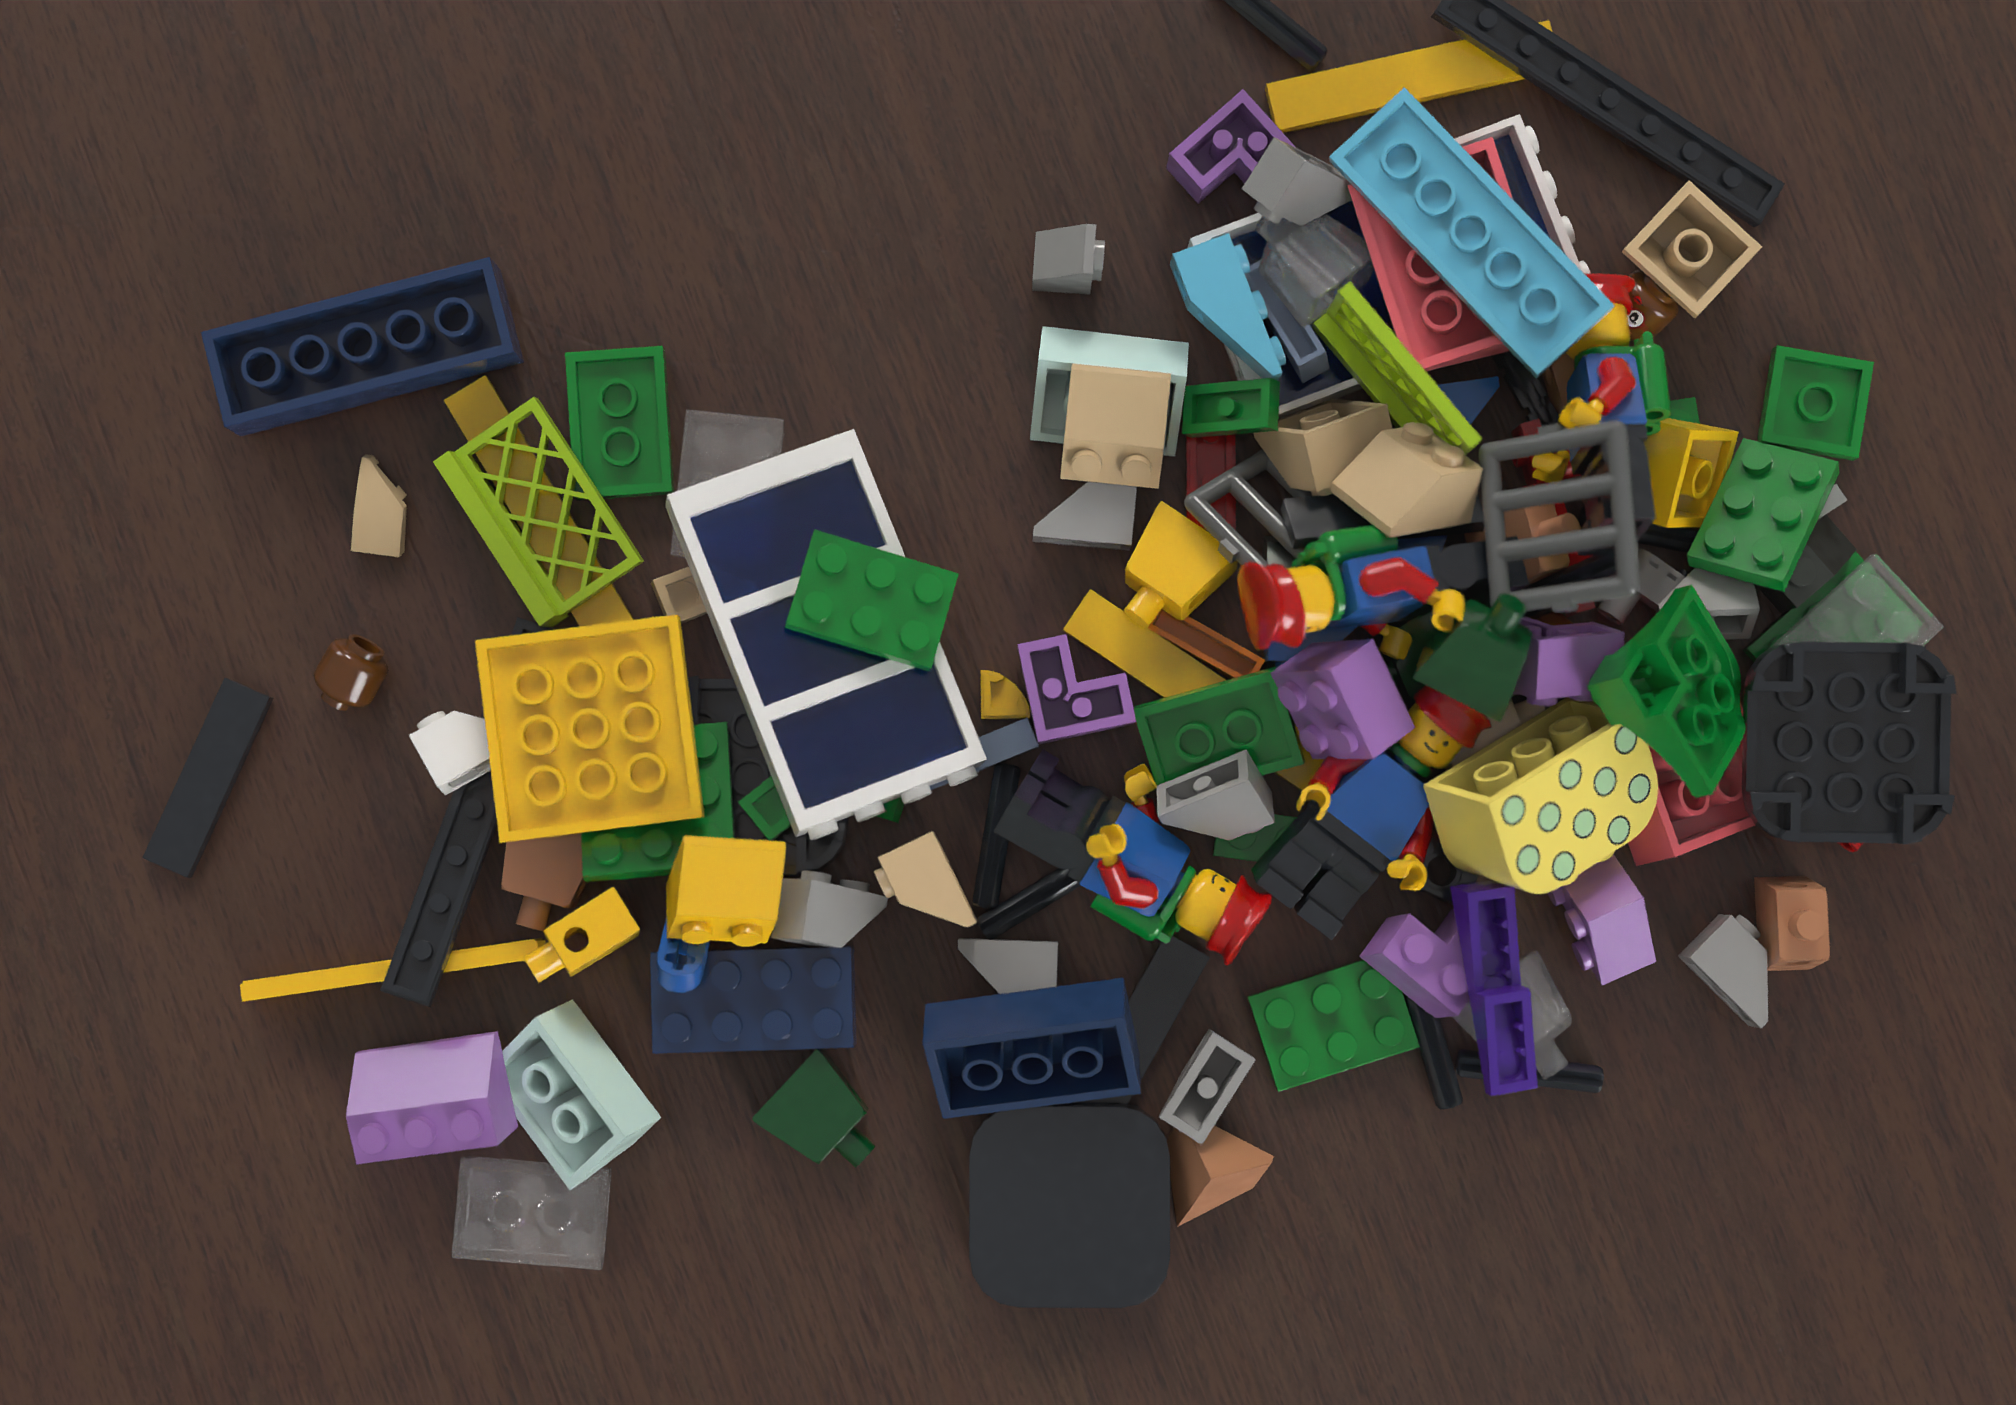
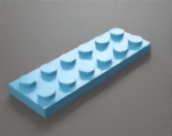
[1329,87,1614,379]

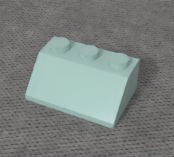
[1030,326,1189,456]
[502,999,661,1190]

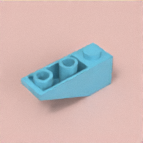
[1170,233,1286,381]

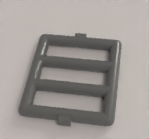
[1479,420,1640,613]
[1184,449,1312,567]

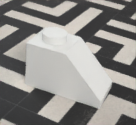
[409,711,491,795]

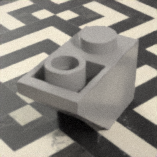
[1032,224,1105,295]
[771,871,888,948]

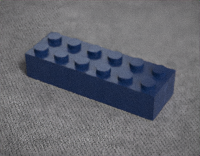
[201,257,524,436]

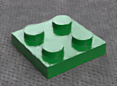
[1757,345,1874,461]

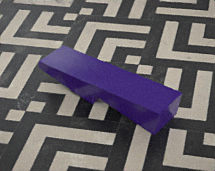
[1450,880,1538,1096]

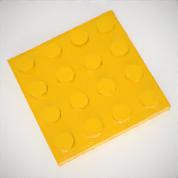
[475,615,705,843]

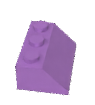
[346,1031,518,1164]

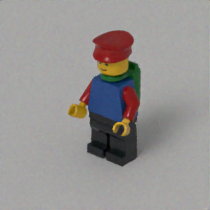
[1532,273,1671,556]
[1238,525,1529,660]
[1251,685,1492,940]
[993,749,1272,966]

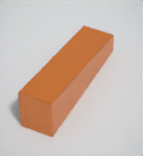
[1148,609,1267,679]

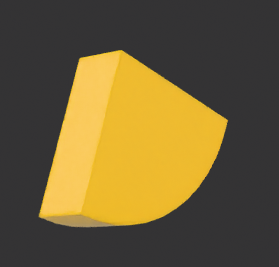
[980,670,1030,720]

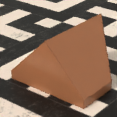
[1167,1125,1274,1227]

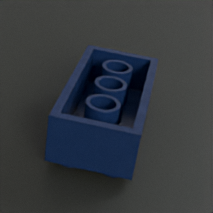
[650,945,857,1054]
[923,978,1141,1119]

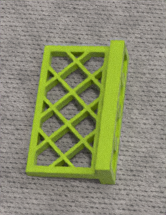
[1311,282,1482,455]
[433,397,644,627]

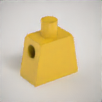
[1124,501,1238,628]
[523,887,640,983]

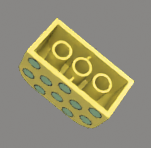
[1423,697,1658,894]

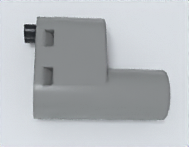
[1597,548,1689,625]

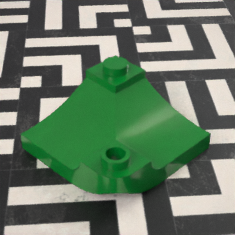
[1587,584,1746,798]

